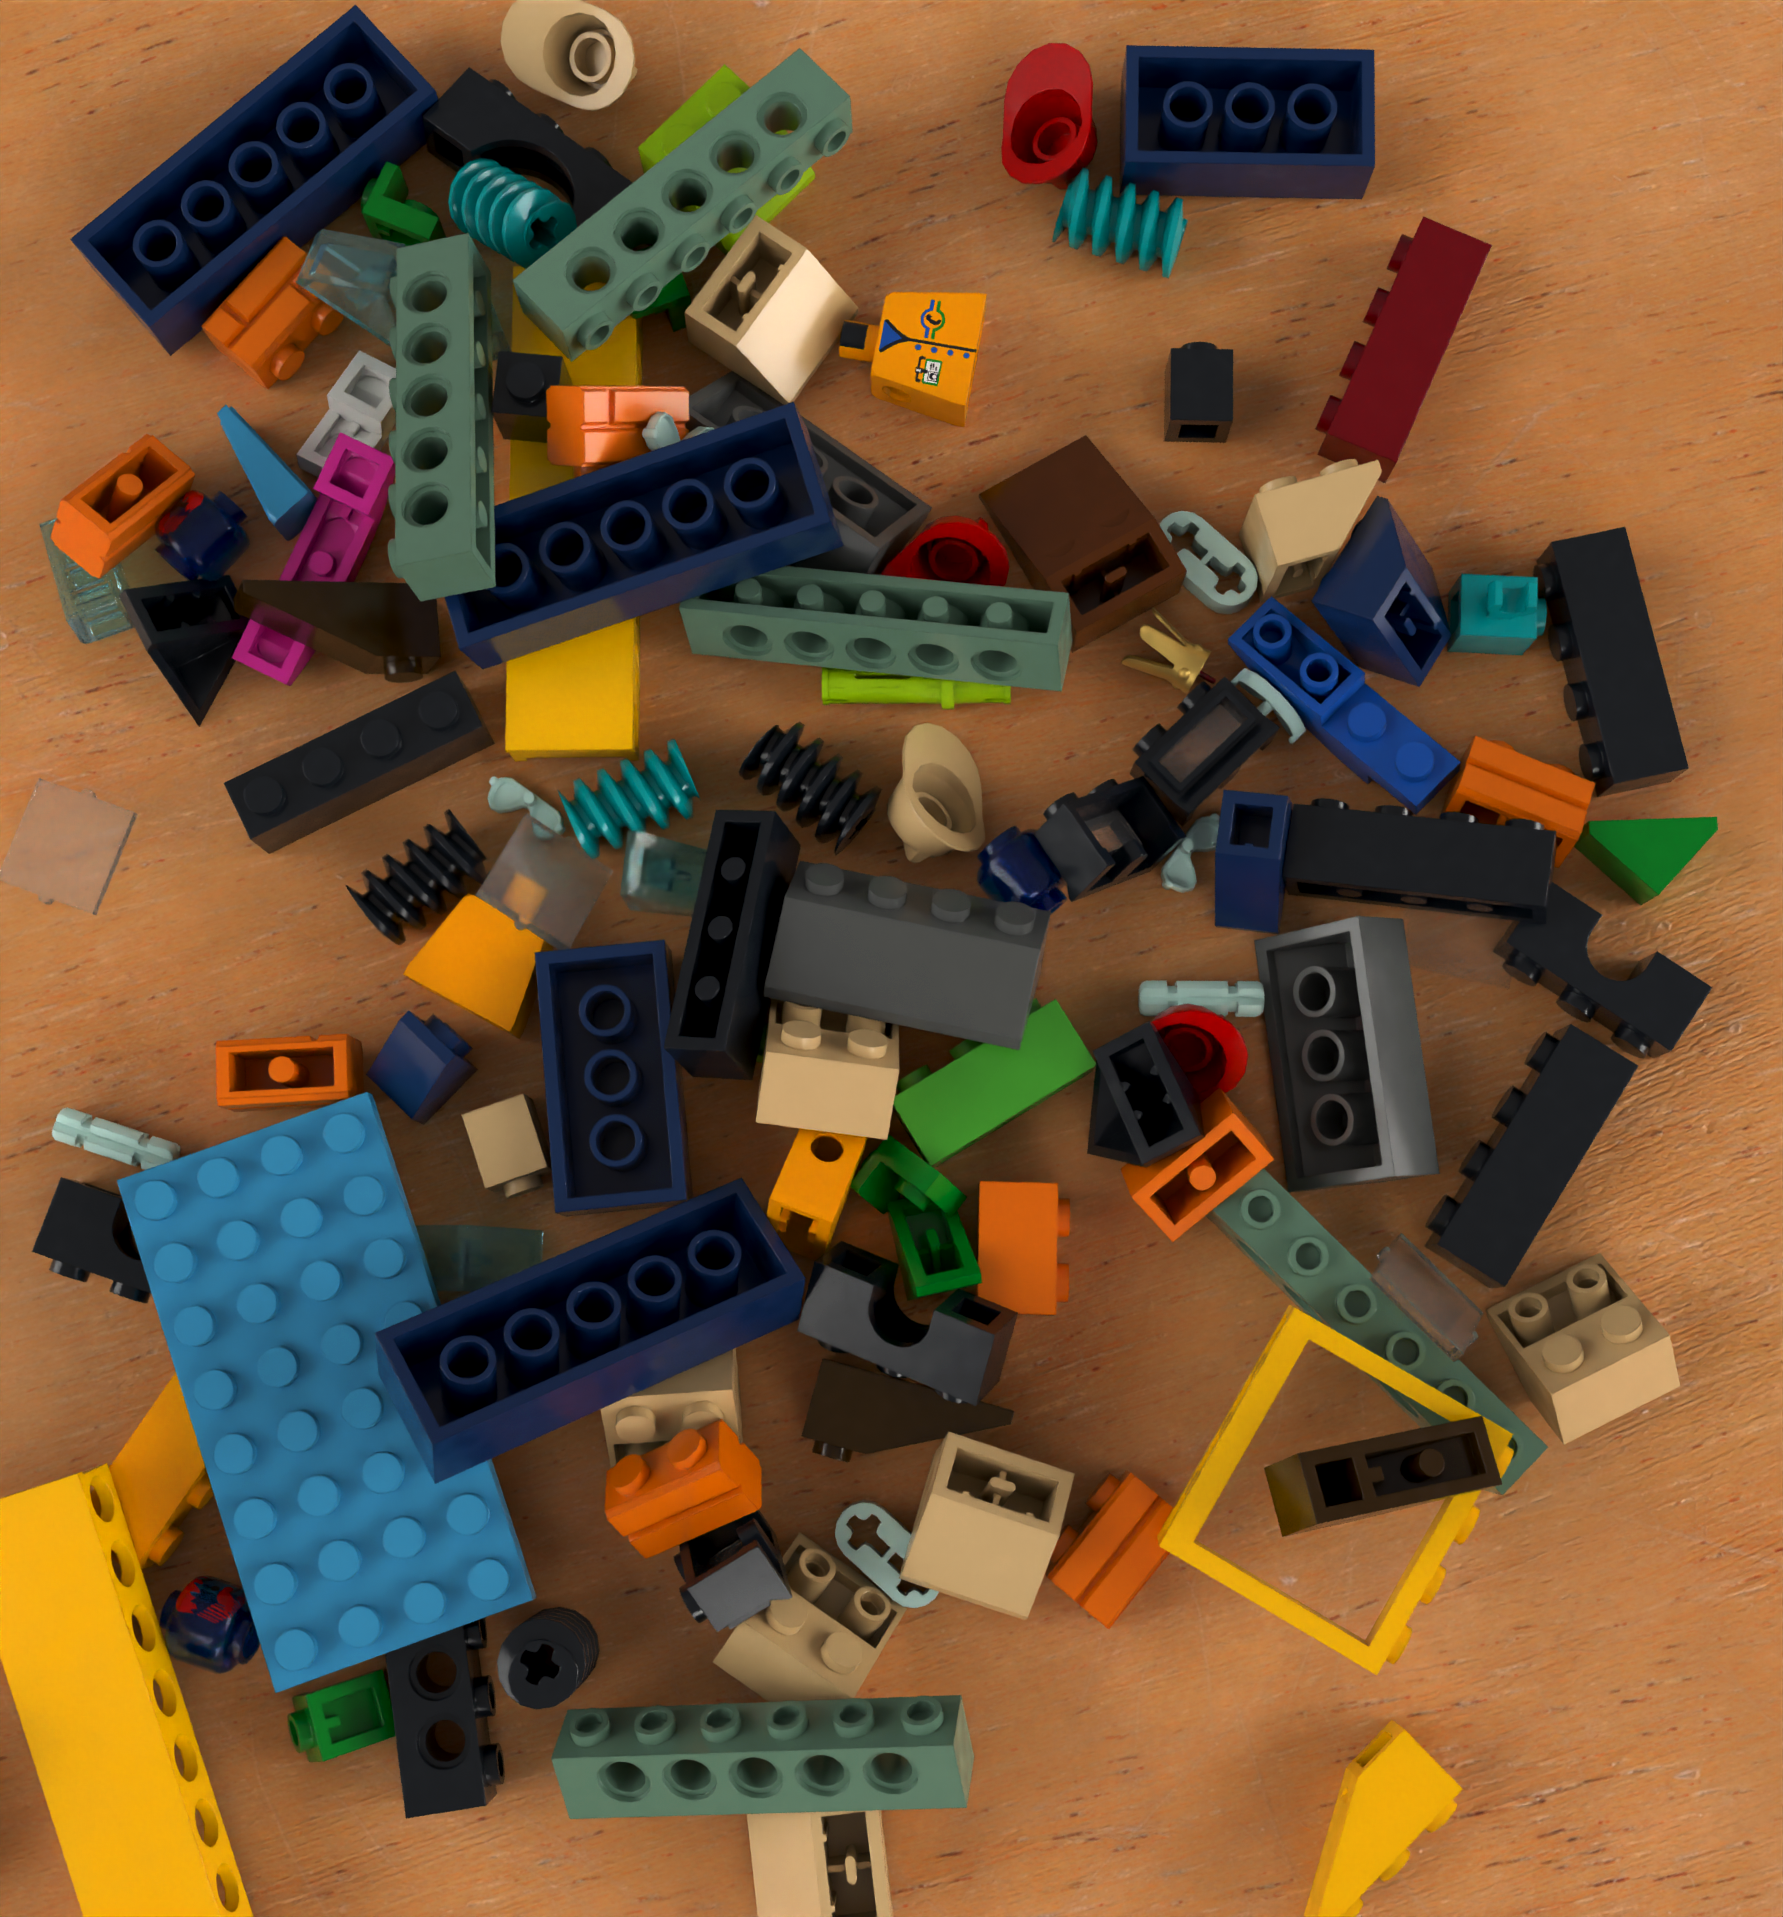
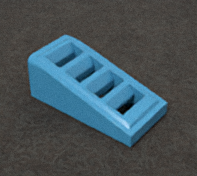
[217,405,317,541]

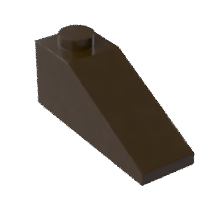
[233,580,441,683]
[801,1358,1014,1462]
[1264,1416,1502,1537]

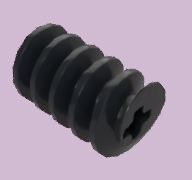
[739,722,882,855]
[346,809,488,945]
[497,1607,600,1709]

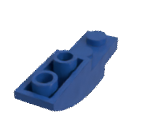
[1228,596,1461,815]

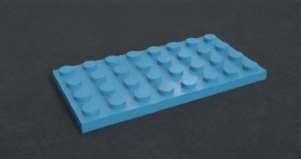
[117,1092,537,1693]

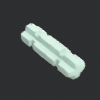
[1138,980,1265,1017]
[52,1107,181,1170]

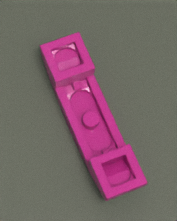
[232,432,395,686]

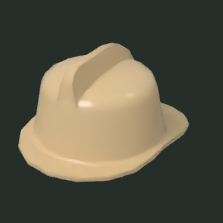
[500,0,638,111]
[887,723,985,863]

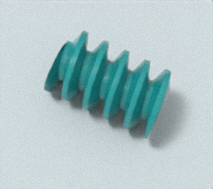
[448,158,577,269]
[1052,168,1188,279]
[557,739,701,859]

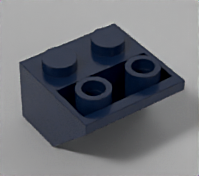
[1311,496,1452,687]

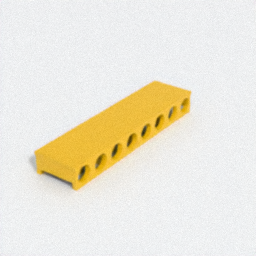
[505,266,643,762]
[0,1463,253,1917]

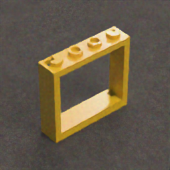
[1157,1304,1514,1675]

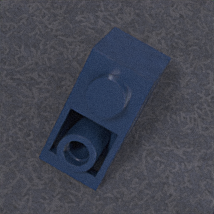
[1215,790,1293,934]
[366,1010,478,1125]

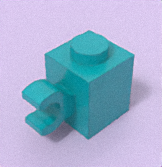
[1447,574,1547,655]

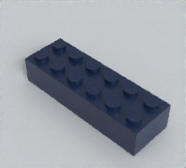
[70,5,439,356]
[445,402,844,669]
[375,1177,805,1484]

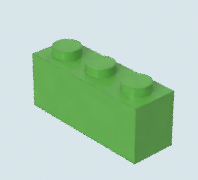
[893,998,1097,1168]

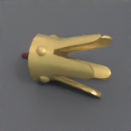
[1121,607,1216,694]

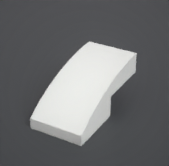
[296,350,396,477]

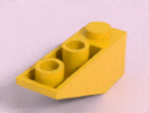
[1304,1720,1463,1917]

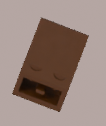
[979,435,1187,653]

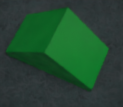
[1574,817,1718,906]
[886,1198,982,1301]

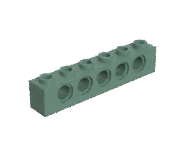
[513,48,853,362]
[388,233,496,601]
[679,566,1073,691]
[1206,1168,1548,1495]
[551,1695,974,1819]

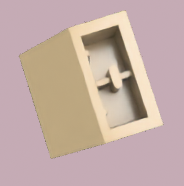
[684,215,858,405]
[1239,459,1382,603]
[756,998,900,1140]
[1486,1253,1680,1444]
[601,1349,743,1468]
[899,1431,1075,1620]
[713,1532,908,1702]
[747,1810,894,1917]

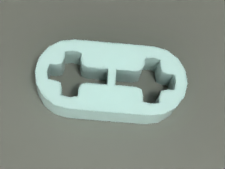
[1159,511,1258,614]
[835,1500,939,1608]

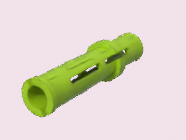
[822,667,1011,709]

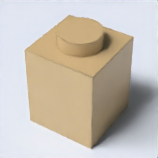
[462,1093,552,1199]

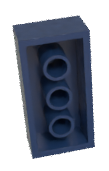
[1119,45,1375,199]
[535,940,693,1217]

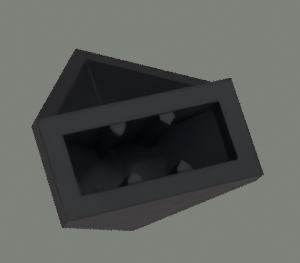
[119,575,250,727]
[1087,1021,1205,1167]

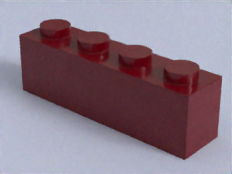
[1315,217,1492,483]

